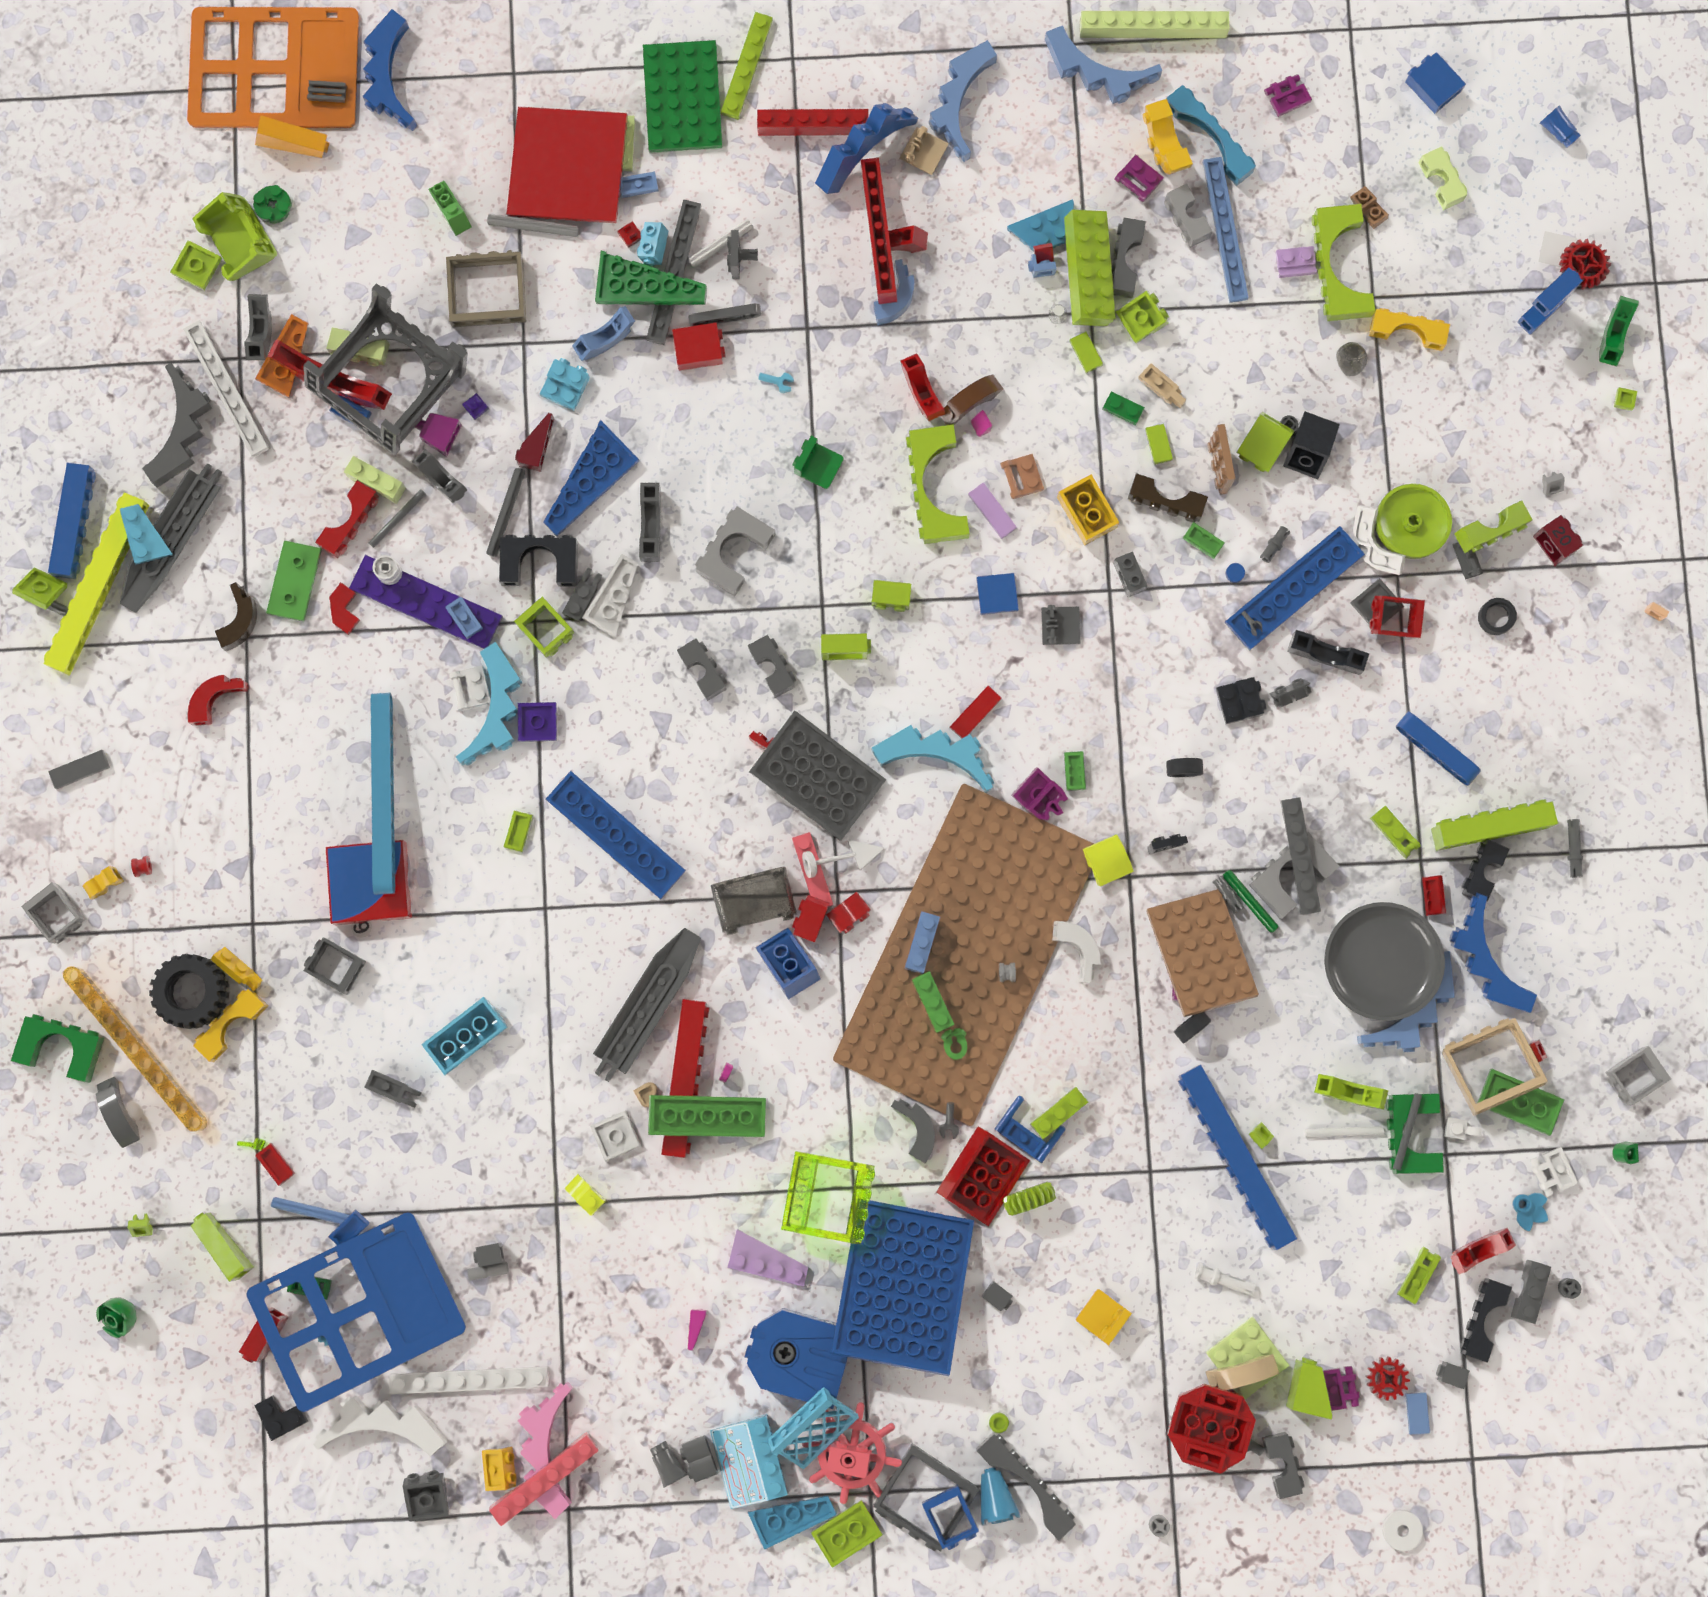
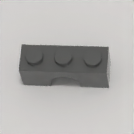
[748,635,796,698]
[677,638,727,701]
[1511,1260,1551,1324]
[1262,1432,1305,1499]

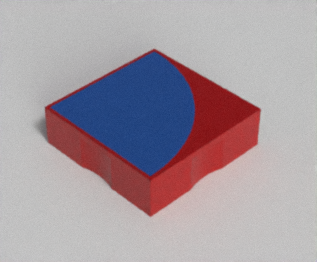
[325,840,412,926]

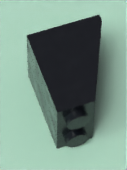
[1283,411,1340,480]

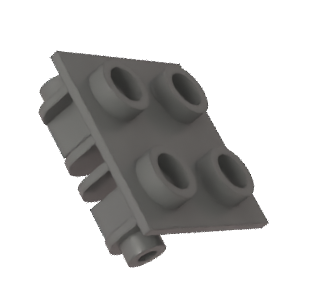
[1041,605,1081,645]

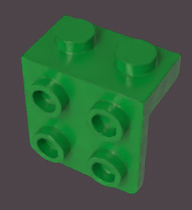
[792,435,844,489]

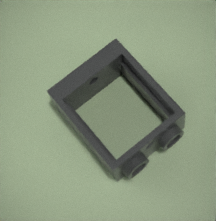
[303,937,366,995]

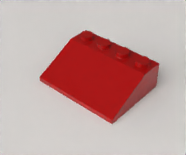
[936,1126,1030,1227]

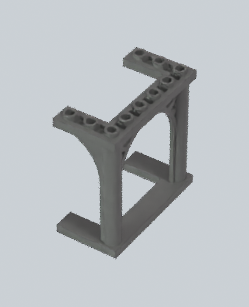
[304,283,468,456]

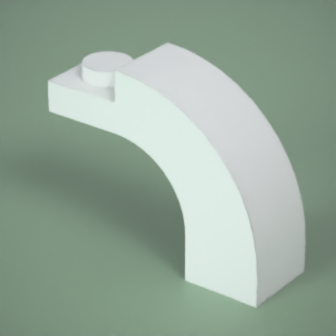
[1052,921,1100,983]

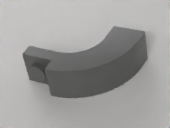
[244,294,272,360]
[412,449,467,503]
[95,1076,140,1148]
[891,1099,935,1164]

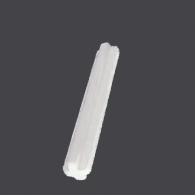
[688,219,753,268]

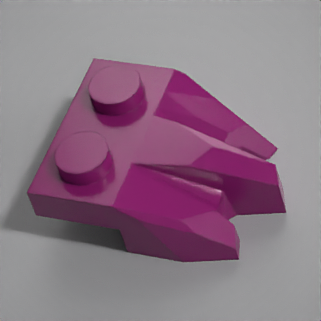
[1011,767,1068,820]

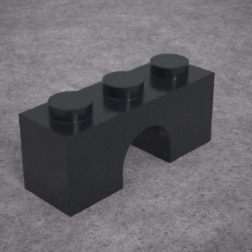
[1462,839,1510,902]

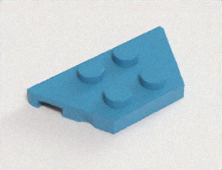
[1007,199,1074,252]

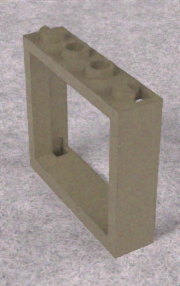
[446,250,527,327]

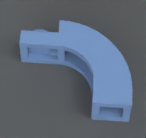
[873,259,914,325]
[572,306,635,361]

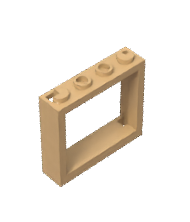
[1442,1018,1548,1116]

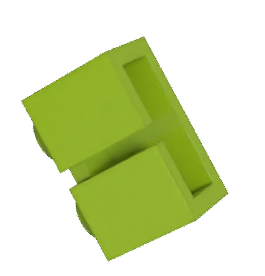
[871,580,912,612]

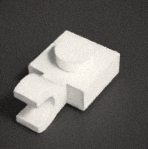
[1444,1117,1481,1140]

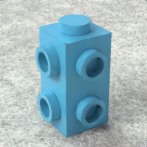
[637,222,669,267]

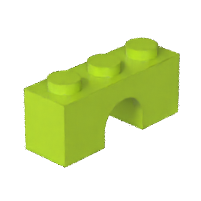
[1029,1087,1088,1139]

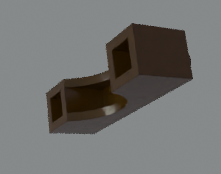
[1127,473,1208,522]

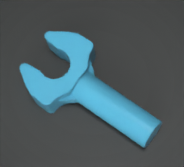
[758,373,794,393]

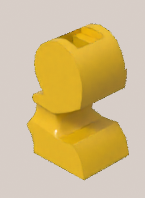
[82,866,124,900]

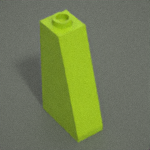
[191,1212,254,1282]

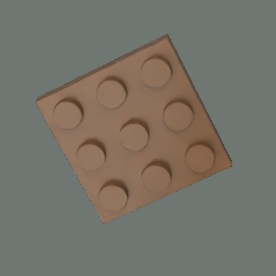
[1207,424,1235,495]

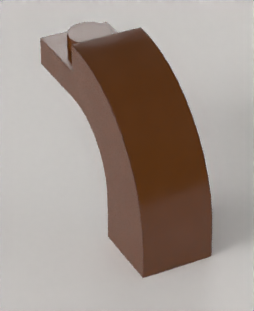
[940,374,1004,425]

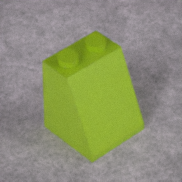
[1286,1357,1332,1420]

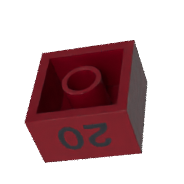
[1533,515,1584,566]

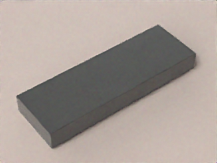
[48,750,110,790]

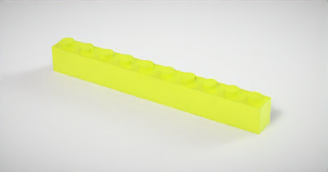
[43,492,150,676]

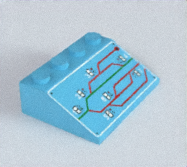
[710,1414,788,1509]

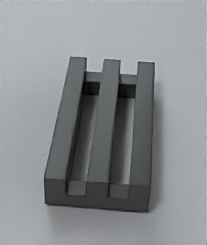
[307,80,347,103]

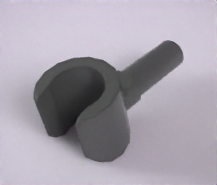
[1241,611,1263,636]

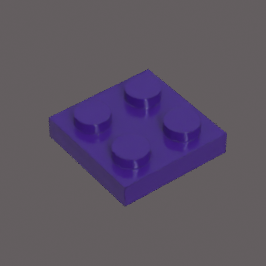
[518,702,557,742]

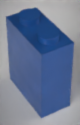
[1405,52,1466,114]

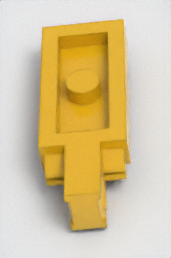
[210,947,263,991]

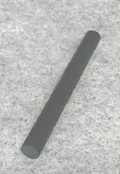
[368,489,426,548]
[1393,1093,1422,1171]

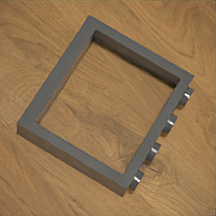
[873,1443,980,1552]

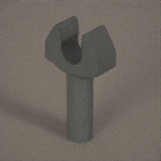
[939,1102,959,1139]

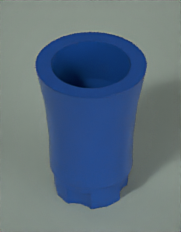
[1539,105,1581,148]

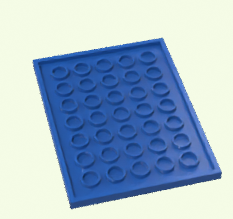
[831,1198,974,1377]

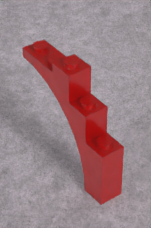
[267,340,392,410]

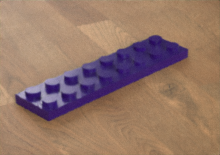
[349,555,503,649]

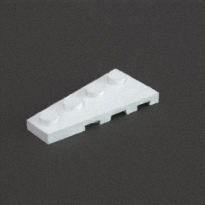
[582,553,638,638]

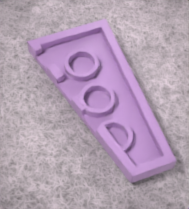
[727,1229,808,1287]

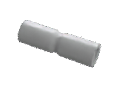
[467,1262,509,1281]

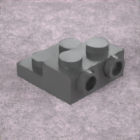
[402,1470,449,1522]

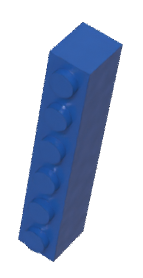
[48,463,96,579]

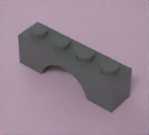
[1111,218,1146,298]
[639,483,661,562]

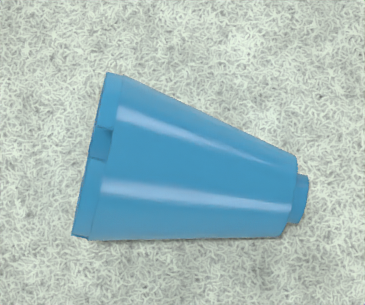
[981,1467,1021,1526]

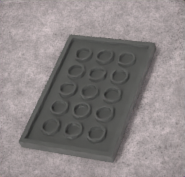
[749,710,887,841]

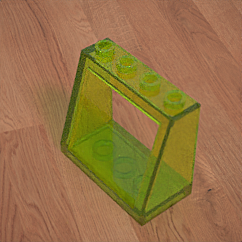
[781,1151,875,1244]

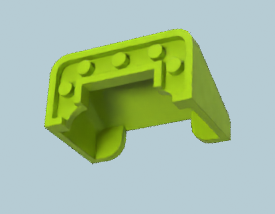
[192,192,277,281]

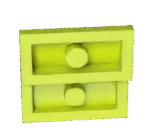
[1083,834,1134,887]

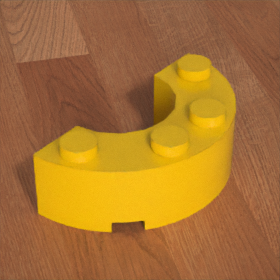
[1142,98,1193,175]

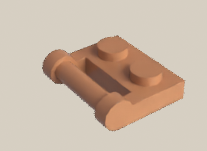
[1000,453,1044,499]

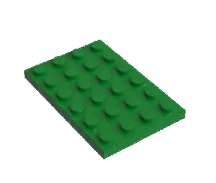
[643,40,723,153]

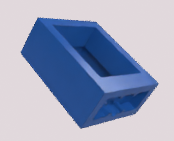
[922,1485,979,1550]

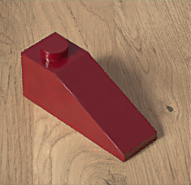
[515,412,554,472]

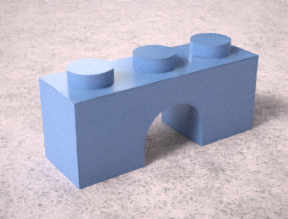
[905,911,940,974]

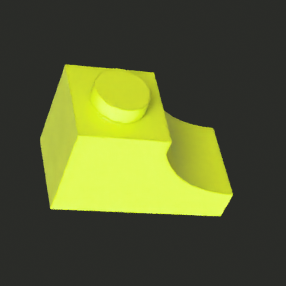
[564,1174,606,1216]

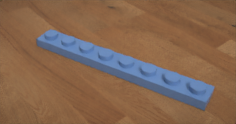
[1202,157,1249,303]

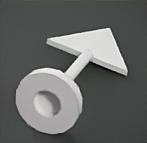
[802,839,884,878]

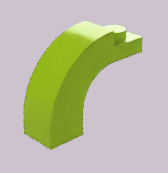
[1314,1074,1389,1110]

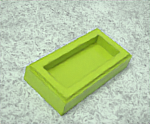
[1069,331,1103,373]
[1145,423,1173,465]
[503,810,533,853]

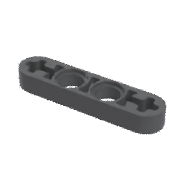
[688,303,761,327]

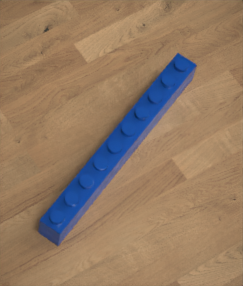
[1178,1065,1297,1250]

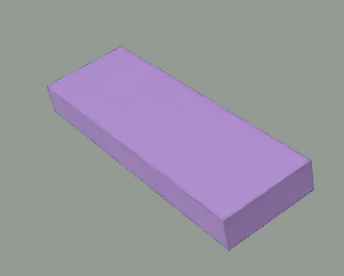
[968,483,1017,539]

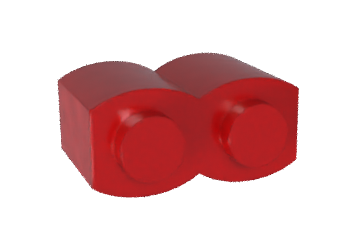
[826,892,871,934]

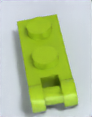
[1370,805,1421,859]
[1397,1246,1441,1305]

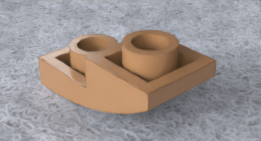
[1350,186,1389,229]

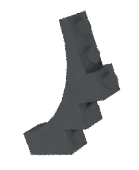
[142,363,212,488]

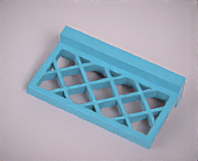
[768,1387,859,1469]

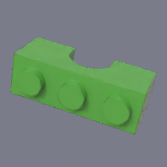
[912,971,954,1034]

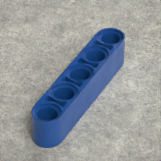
[1395,712,1481,786]

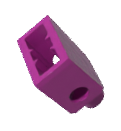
[415,413,462,457]

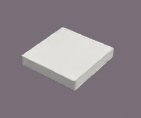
[590,1110,641,1162]

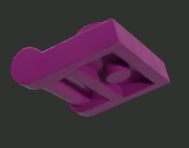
[1114,154,1164,203]

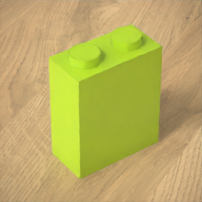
[1236,411,1294,472]

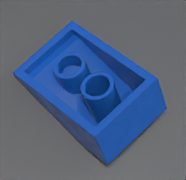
[755,928,821,1000]

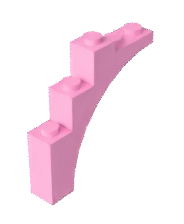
[518,1382,573,1519]

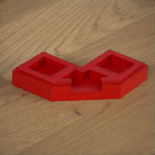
[329,582,360,635]

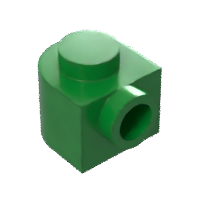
[1612,1141,1639,1164]

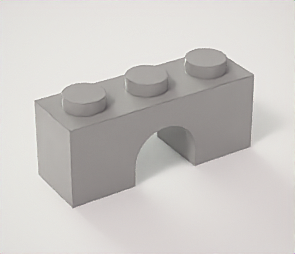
[1164,184,1213,247]

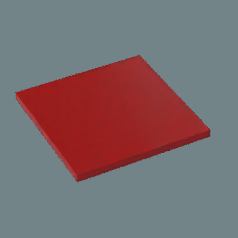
[506,107,628,223]

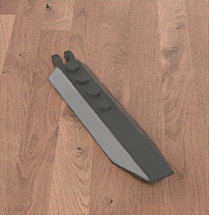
[120,463,222,613]
[593,928,701,1082]

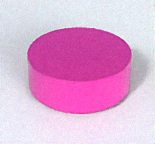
[719,1062,733,1083]

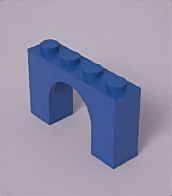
[1517,268,1583,335]

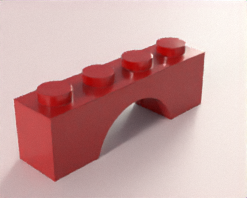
[315,480,379,558]

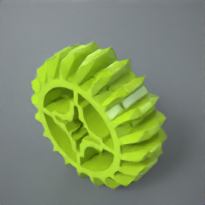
[1003,1182,1056,1216]

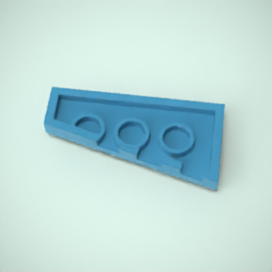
[748,1495,837,1550]

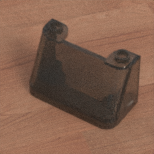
[710,867,797,935]

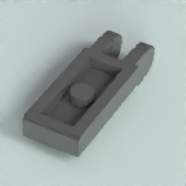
[562,568,602,622]
[364,1070,422,1108]

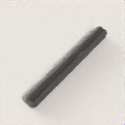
[486,468,525,557]

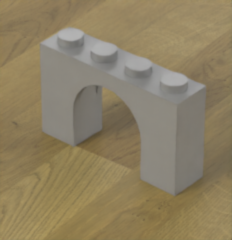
[695,506,776,596]
[1249,832,1340,919]

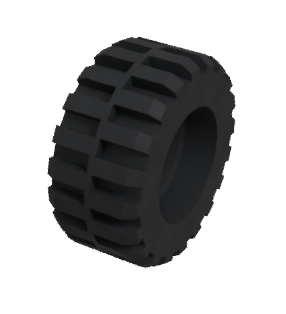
[149,954,229,1029]

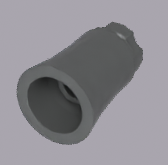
[650,1441,688,1488]

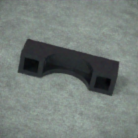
[1287,630,1370,675]
[1460,1278,1512,1363]

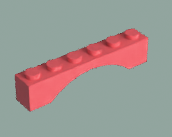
[489,1432,599,1526]

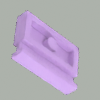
[1275,246,1317,278]

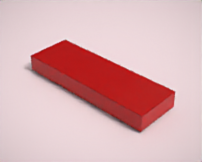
[949,686,1002,739]

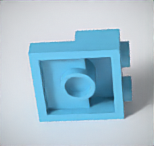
[540,358,590,411]

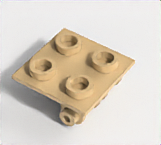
[899,126,949,175]

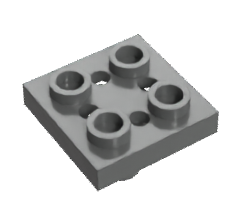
[727,230,758,279]

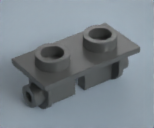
[1452,542,1483,580]
[1269,678,1312,708]

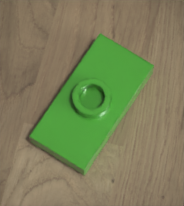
[1182,522,1225,559]
[1064,751,1086,791]

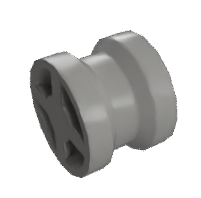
[999,963,1016,982]
[1148,1514,1170,1537]

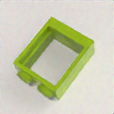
[514,596,574,658]
[821,633,871,660]

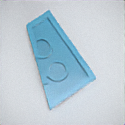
[120,504,173,565]

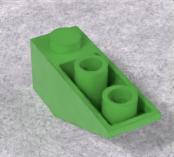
[428,181,472,236]

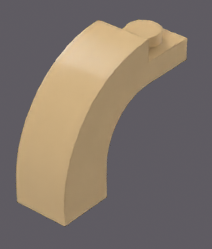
[1206,1354,1279,1390]

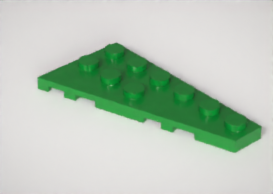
[595,250,707,305]

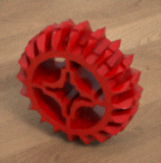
[1559,238,1611,290]

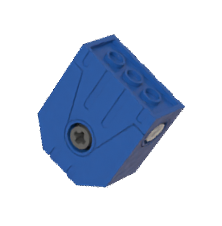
[744,1308,848,1409]

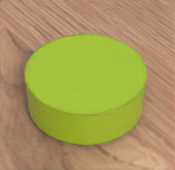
[989,1412,1009,1433]

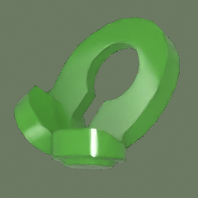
[941,1028,967,1060]

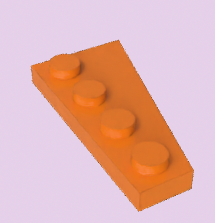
[255,314,309,398]

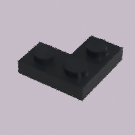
[1147,834,1188,855]
[254,1395,308,1441]

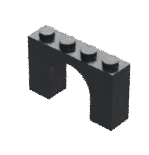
[499,535,578,587]

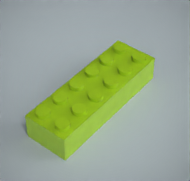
[1064,209,1116,326]
[1431,799,1558,851]

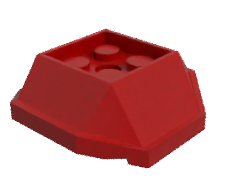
[1167,1384,1256,1474]

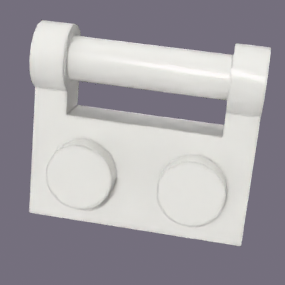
[449,665,491,711]

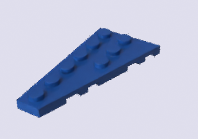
[543,419,639,537]

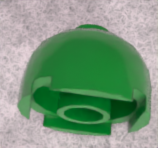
[96,1297,137,1338]

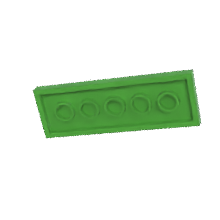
[648,1095,766,1137]

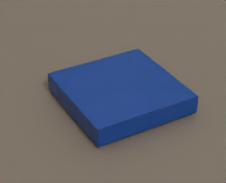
[976,573,1019,615]

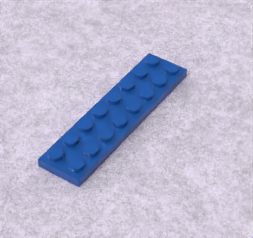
[1225,526,1365,651]
[545,771,686,900]

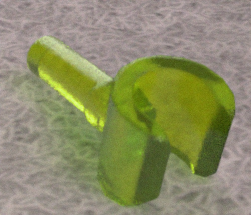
[237,1137,266,1150]

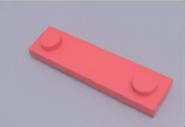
[792,832,833,907]

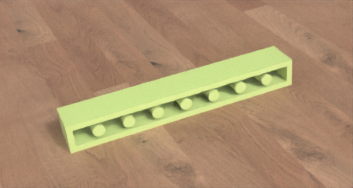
[1080,11,1230,38]

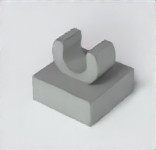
[1542,472,1565,496]

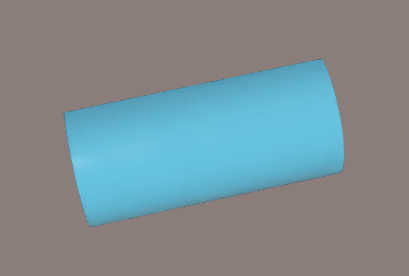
[421,997,508,1076]

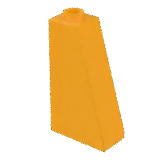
[255,116,330,158]

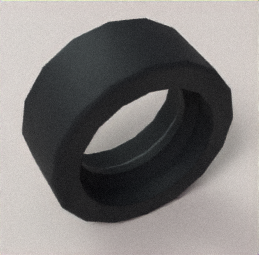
[1478,597,1517,635]
[1166,758,1203,777]
[1174,1012,1211,1044]

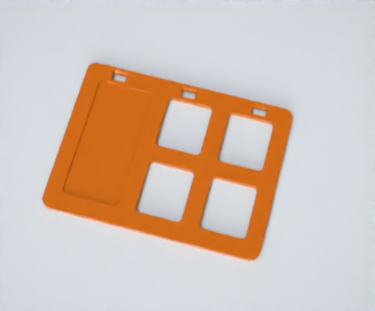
[187,7,359,128]

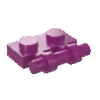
[1264,74,1312,117]
[1323,1366,1360,1411]

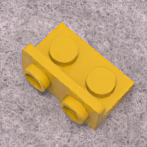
[482,1446,517,1491]

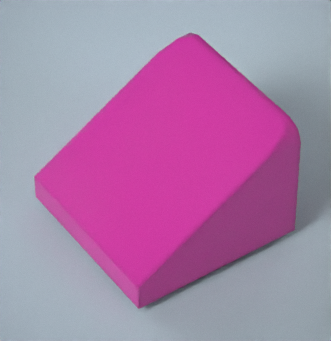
[971,410,992,437]

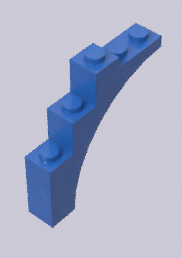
[362,9,417,131]
[815,103,919,194]
[1449,893,1537,1013]

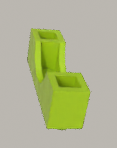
[1454,500,1533,553]

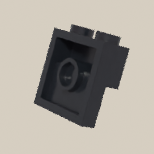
[1216,677,1267,725]

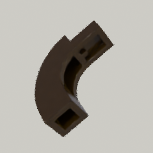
[215,582,257,652]

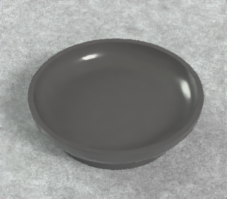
[1324,902,1445,1021]

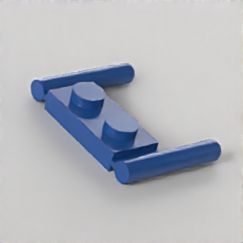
[995,1095,1065,1163]

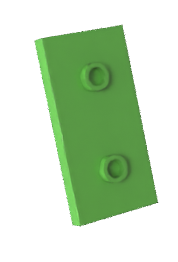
[266,540,322,622]
[1477,1069,1565,1136]

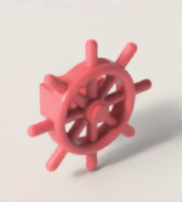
[802,1402,902,1504]

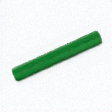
[1223,870,1279,933]

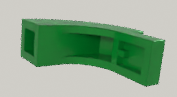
[1599,295,1639,367]

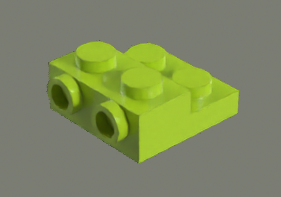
[1116,290,1169,344]

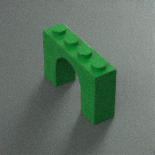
[11,1014,105,1083]
[1386,1094,1444,1174]

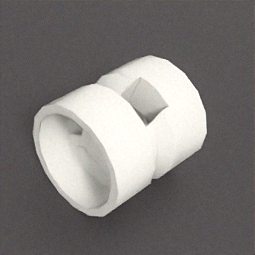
[373,555,402,585]

